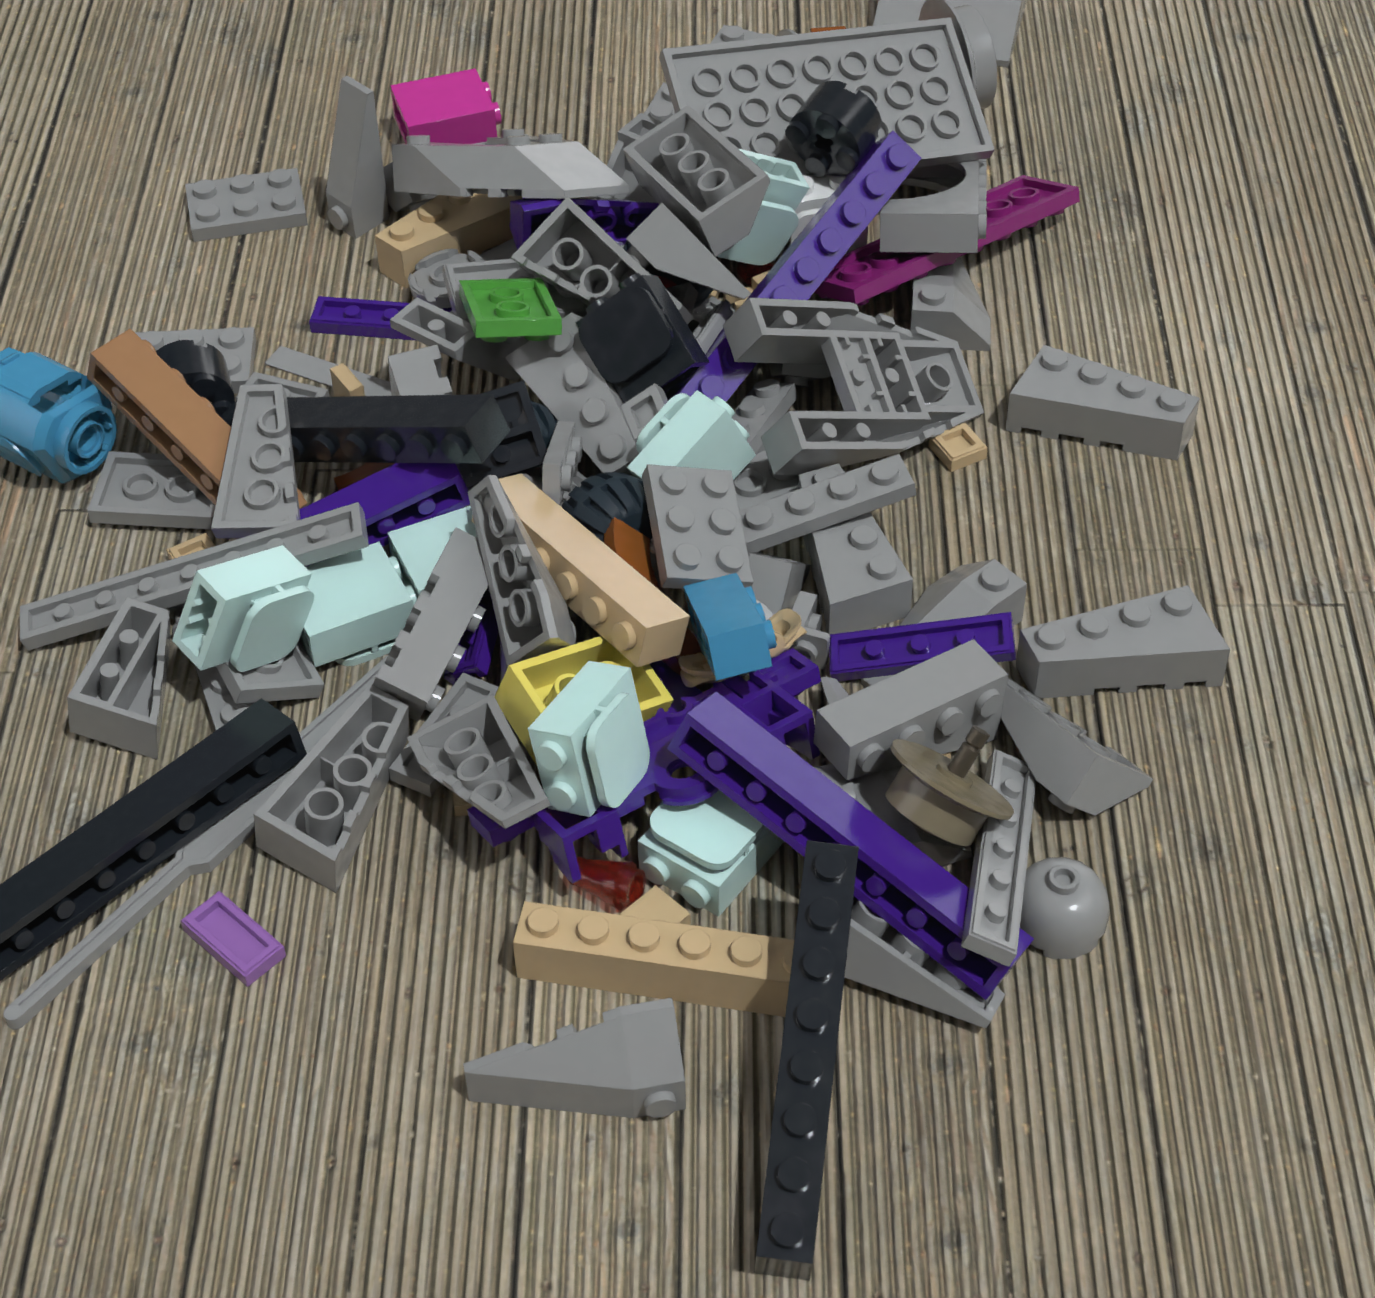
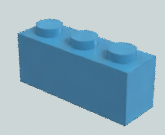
[683,573,777,681]

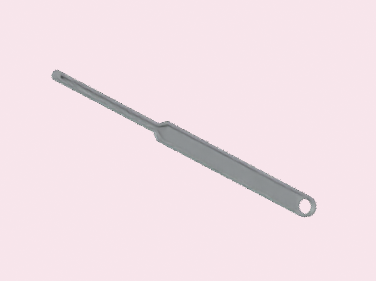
[3,654,389,1030]

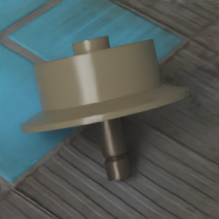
[885,725,1014,846]

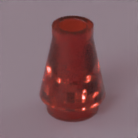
[569,856,646,910]

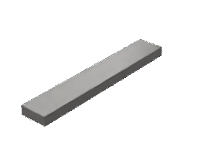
[961,749,1036,967]

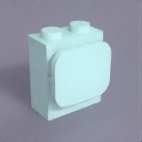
[717,149,810,265]
[627,390,756,481]
[387,505,490,597]
[300,542,418,667]
[172,545,314,672]
[528,661,650,817]
[638,790,785,917]

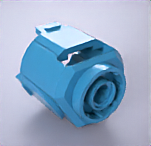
[0,347,117,484]

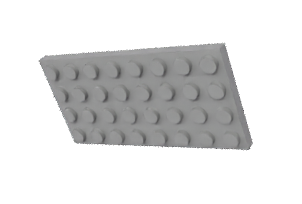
[659,17,995,177]

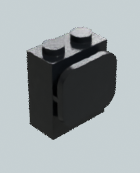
[576,273,710,403]

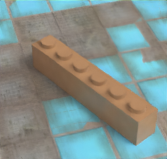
[87,328,308,509]

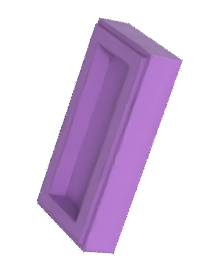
[181,891,286,987]

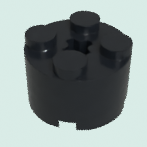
[785,81,882,177]
[156,340,235,417]

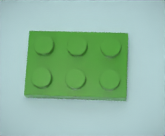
[459,278,562,343]

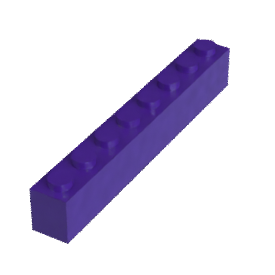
[667,692,1034,1000]

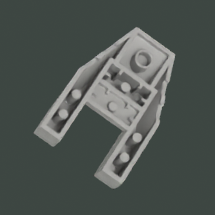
[391,129,629,199]
[723,298,984,475]

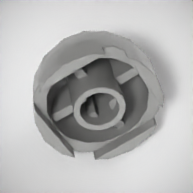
[1020,857,1110,959]

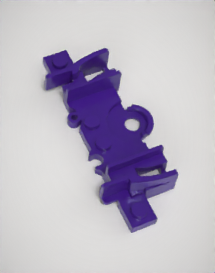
[467,648,821,884]

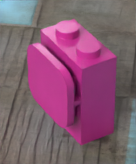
[390,68,502,144]

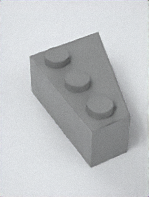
[67,597,170,760]

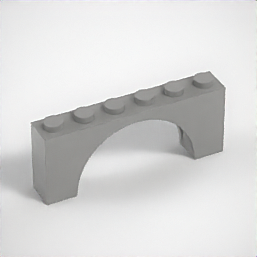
[880,159,987,253]

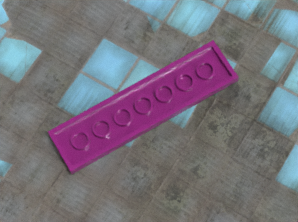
[814,175,1080,306]

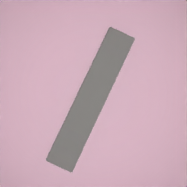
[265,346,392,396]

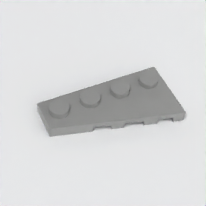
[211,384,301,538]

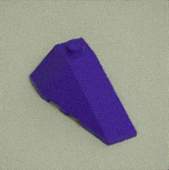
[510,197,660,250]

